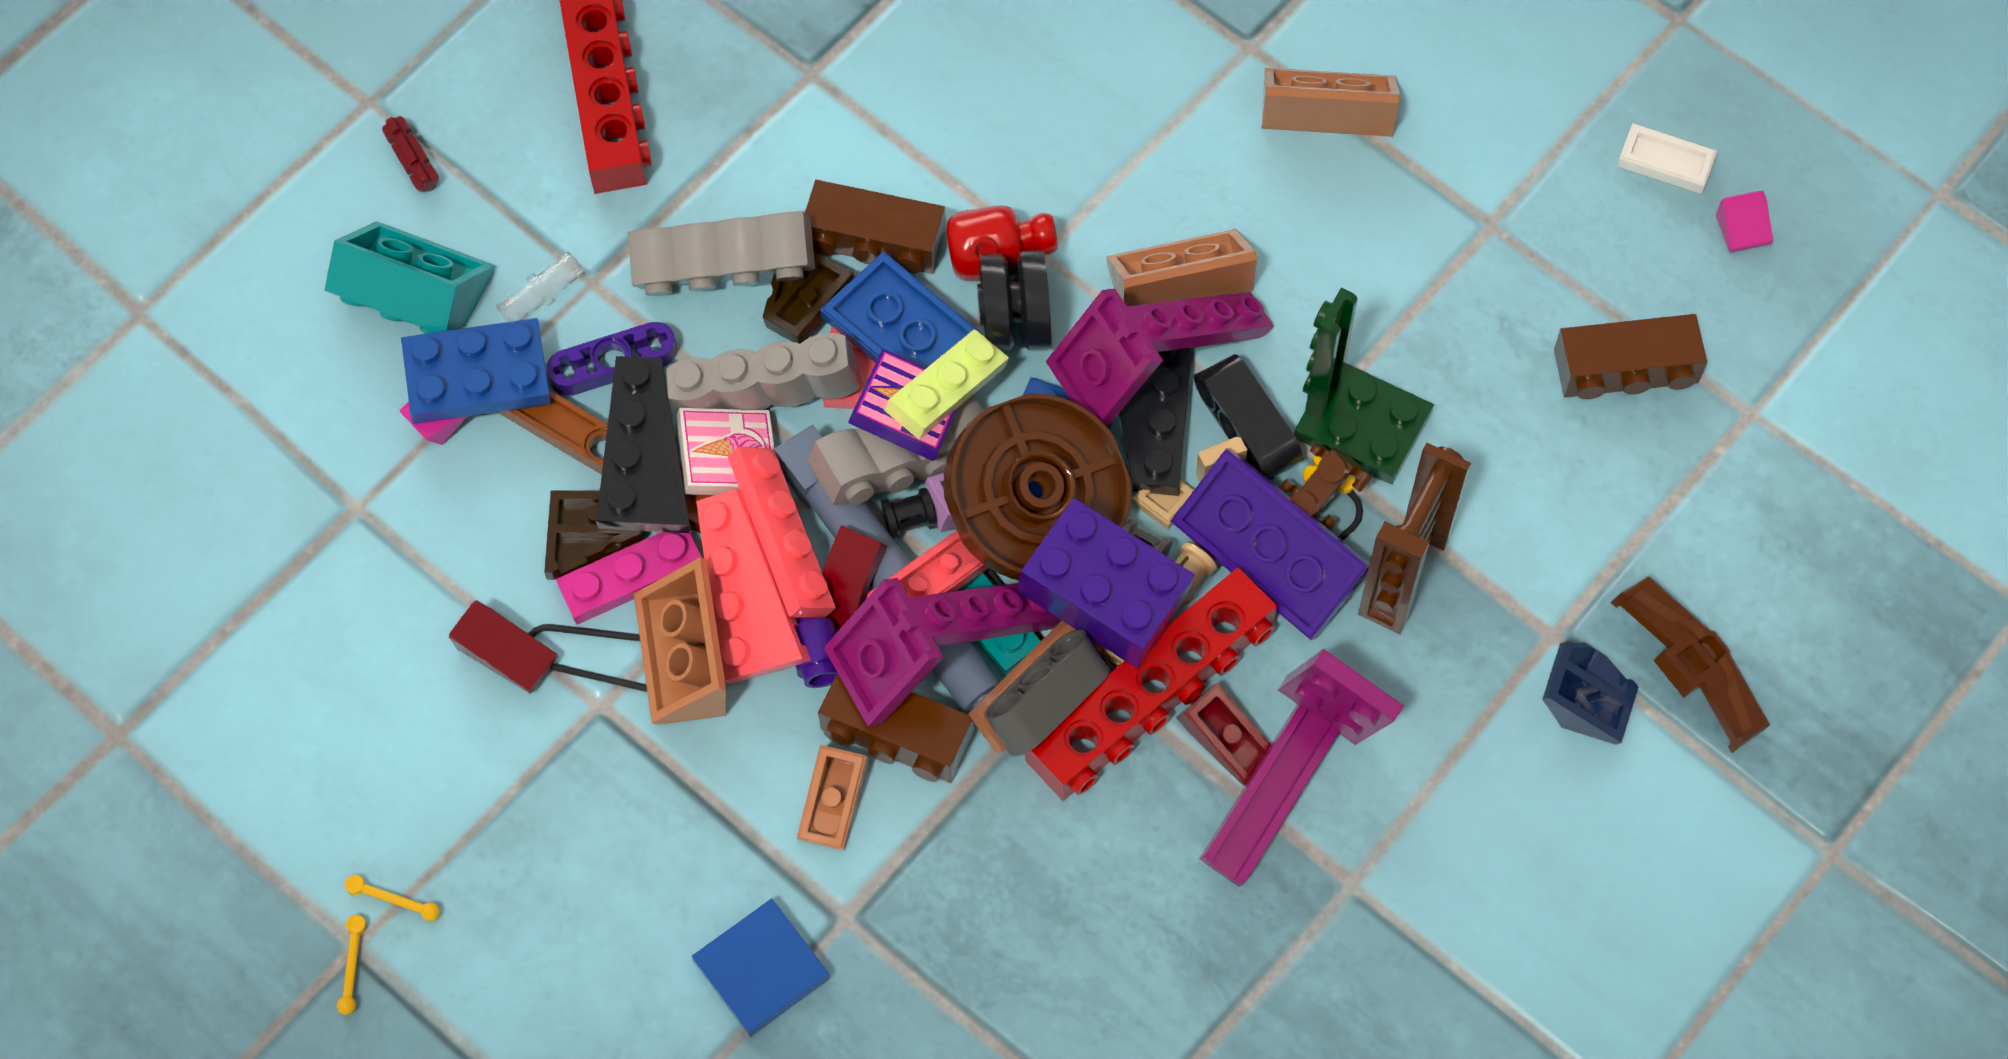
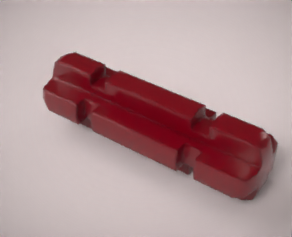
[382,116,439,192]

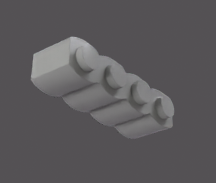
[627,211,815,296]
[666,333,861,411]
[807,395,983,505]

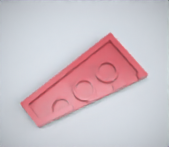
[696,489,811,684]

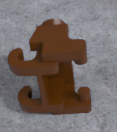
[1281,442,1374,531]

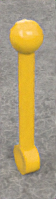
[345,875,440,922]
[336,915,367,1015]

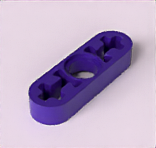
[546,322,677,396]

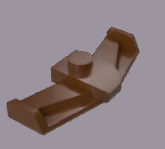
[1610,576,1770,753]

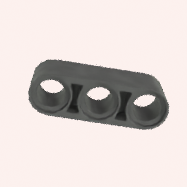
[984,629,1110,756]

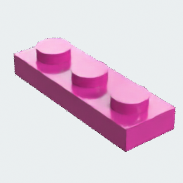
[555,532,702,625]

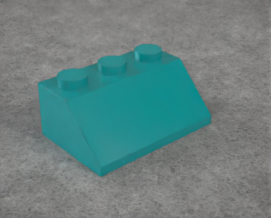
[324,221,495,334]

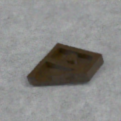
[763,251,854,344]
[544,490,643,580]

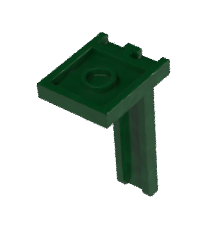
[1294,287,1434,485]

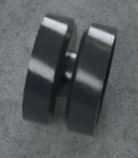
[977,249,1052,353]

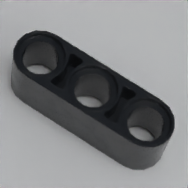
[1194,354,1303,479]

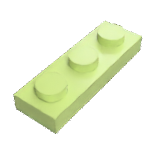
[884,329,1009,440]

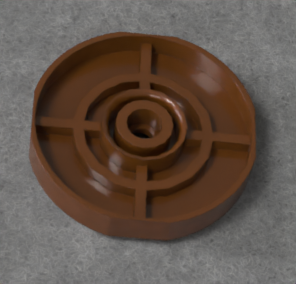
[943,393,1131,581]

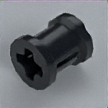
[880,488,937,539]

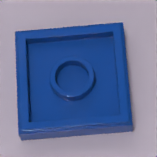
[691,898,831,1037]

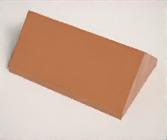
[1261,68,1400,137]
[1106,229,1257,306]
[634,557,726,725]

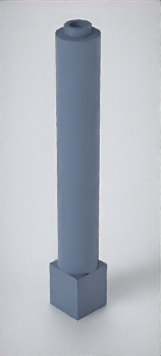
[774,424,1000,715]

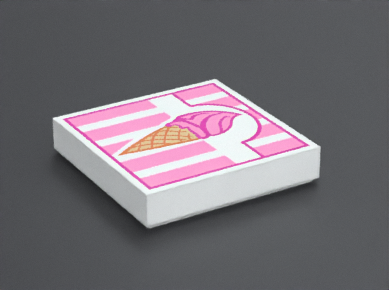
[676,408,775,495]

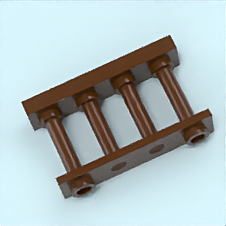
[1358,442,1471,634]

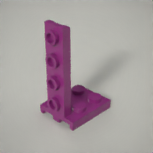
[1045,289,1274,427]
[824,578,1062,727]
[1199,649,1404,887]

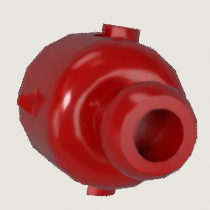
[947,205,1058,281]

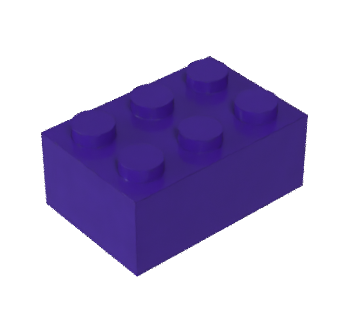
[1017,498,1195,669]

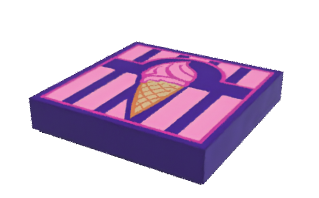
[848,348,958,462]

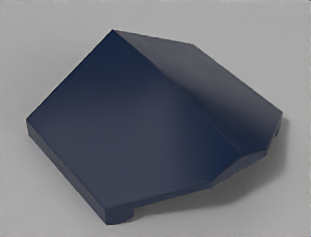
[1542,641,1639,745]

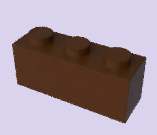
[805,179,946,274]
[1554,314,1707,399]
[818,673,975,783]

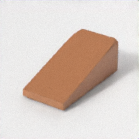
[796,745,870,851]

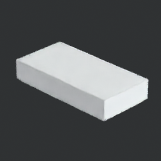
[1617,123,1717,194]

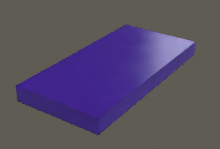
[1170,448,1370,640]

